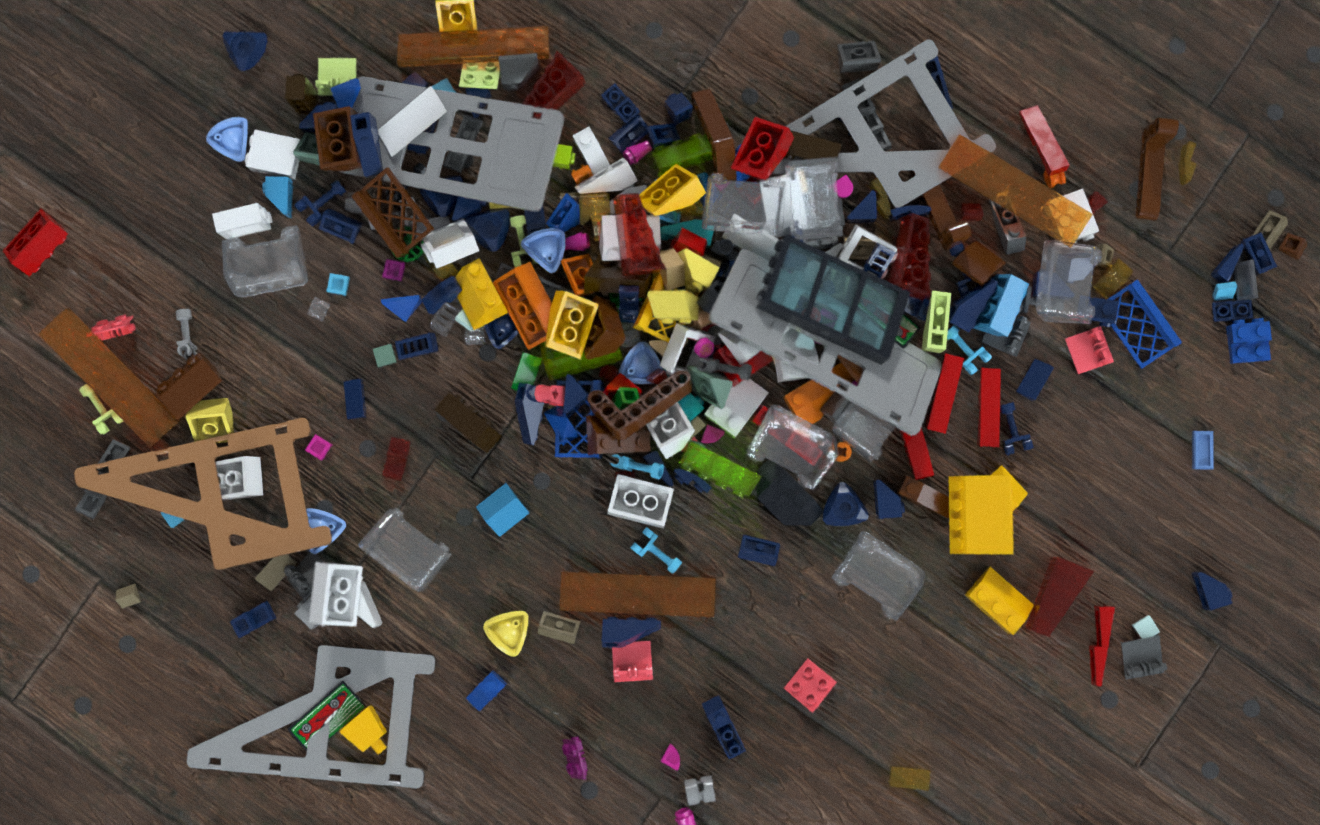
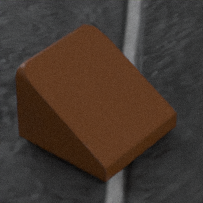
[1279,233,1307,260]

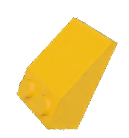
[633,164,706,216]
[545,291,599,359]

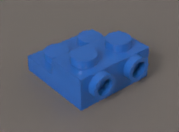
[1226,318,1272,364]

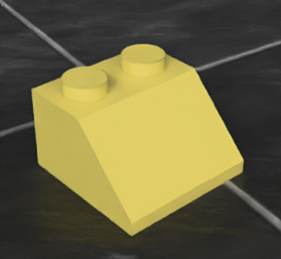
[677,248,719,293]
[648,291,699,324]
[186,398,234,443]

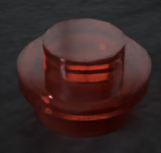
[599,365,618,383]

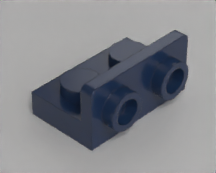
[1076,296,1119,327]

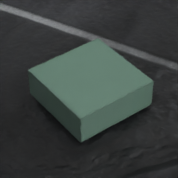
[373,344,397,368]

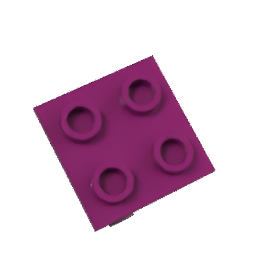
[562,736,588,780]

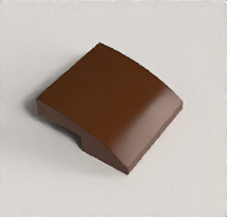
[952,241,1006,287]

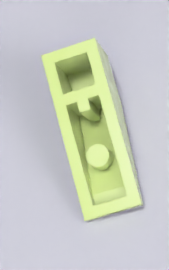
[922,291,951,353]

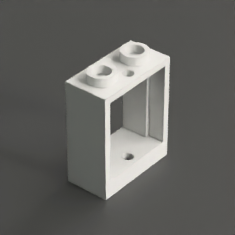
[212,203,272,240]
[421,219,479,268]
[836,225,898,279]
[660,323,716,378]

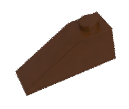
[896,476,949,519]

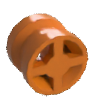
[1044,170,1066,189]
[831,442,852,462]

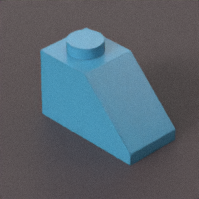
[262,177,293,218]

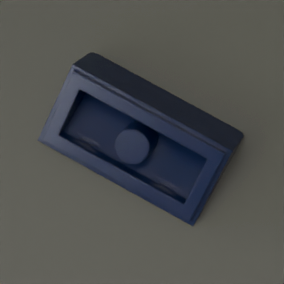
[608,115,648,155]
[319,209,362,243]
[1240,232,1277,276]
[1016,359,1054,401]
[344,379,367,420]
[738,535,780,566]

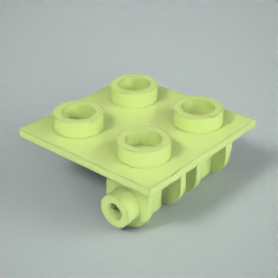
[315,58,356,96]
[459,59,501,89]

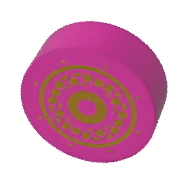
[694,338,714,358]

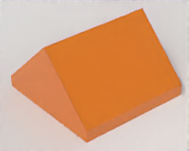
[560,254,594,297]

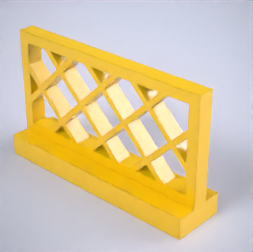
[633,268,700,343]

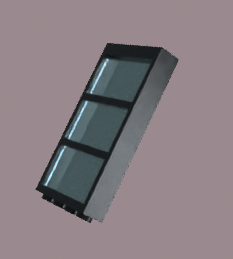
[756,234,910,365]

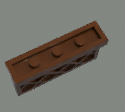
[351,167,434,258]

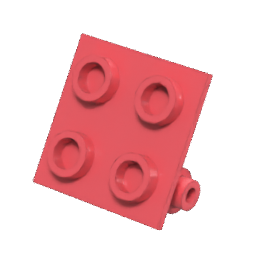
[87,315,136,341]
[1065,326,1114,374]
[612,641,653,682]
[784,659,837,713]

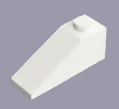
[573,127,610,175]
[575,158,638,194]

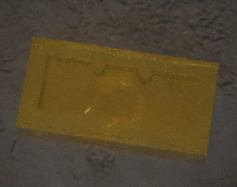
[889,766,930,790]

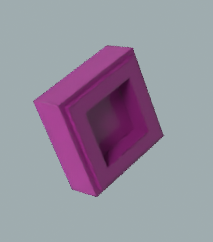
[382,259,406,282]

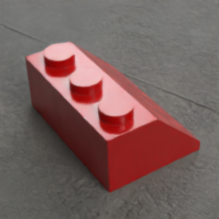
[3,209,68,277]

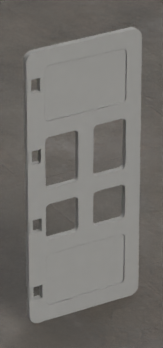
[339,76,564,211]
[709,249,942,436]

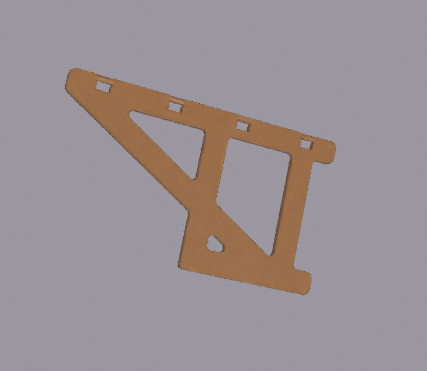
[74,418,332,570]

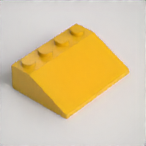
[949,475,1013,554]

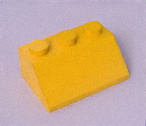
[455,258,508,330]
[965,566,1034,635]

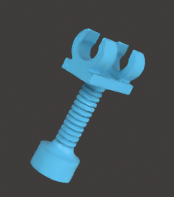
[947,325,992,375]
[610,454,664,479]
[630,527,682,574]

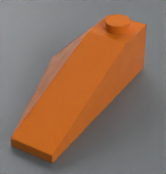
[783,363,854,430]

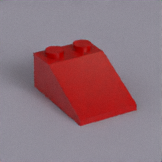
[731,117,794,181]
[713,345,773,387]

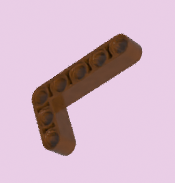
[691,89,737,185]
[1136,117,1179,221]
[909,171,971,251]
[588,370,692,440]

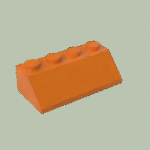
[493,262,552,350]

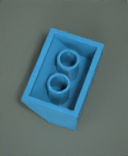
[974,274,1029,337]

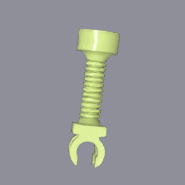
[510,215,538,268]
[79,382,126,435]

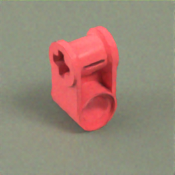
[535,385,565,406]

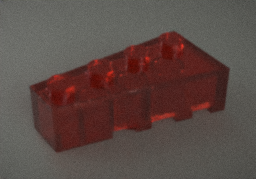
[522,51,586,120]
[613,193,666,276]
[889,213,931,300]
[1025,556,1094,637]

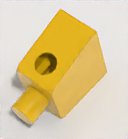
[339,705,387,755]

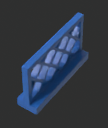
[1107,279,1182,369]
[555,380,604,458]

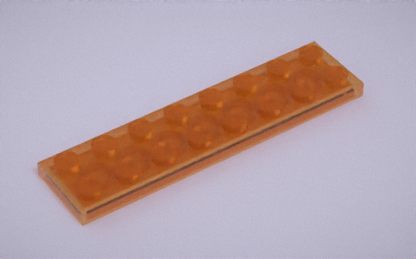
[397,26,549,67]
[938,134,1093,248]
[38,307,179,447]
[559,572,716,617]

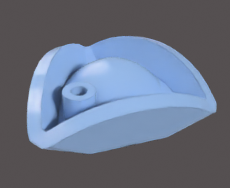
[206,117,248,162]
[521,228,566,273]
[619,342,664,384]
[307,508,346,554]

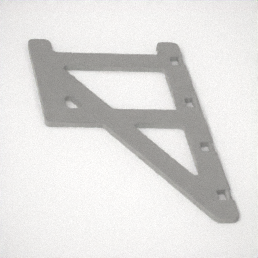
[771,40,996,208]
[187,645,436,788]

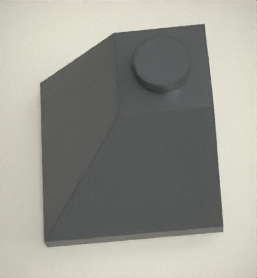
[498,53,540,92]

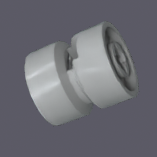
[684,776,716,806]

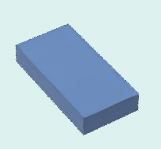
[1192,431,1214,470]

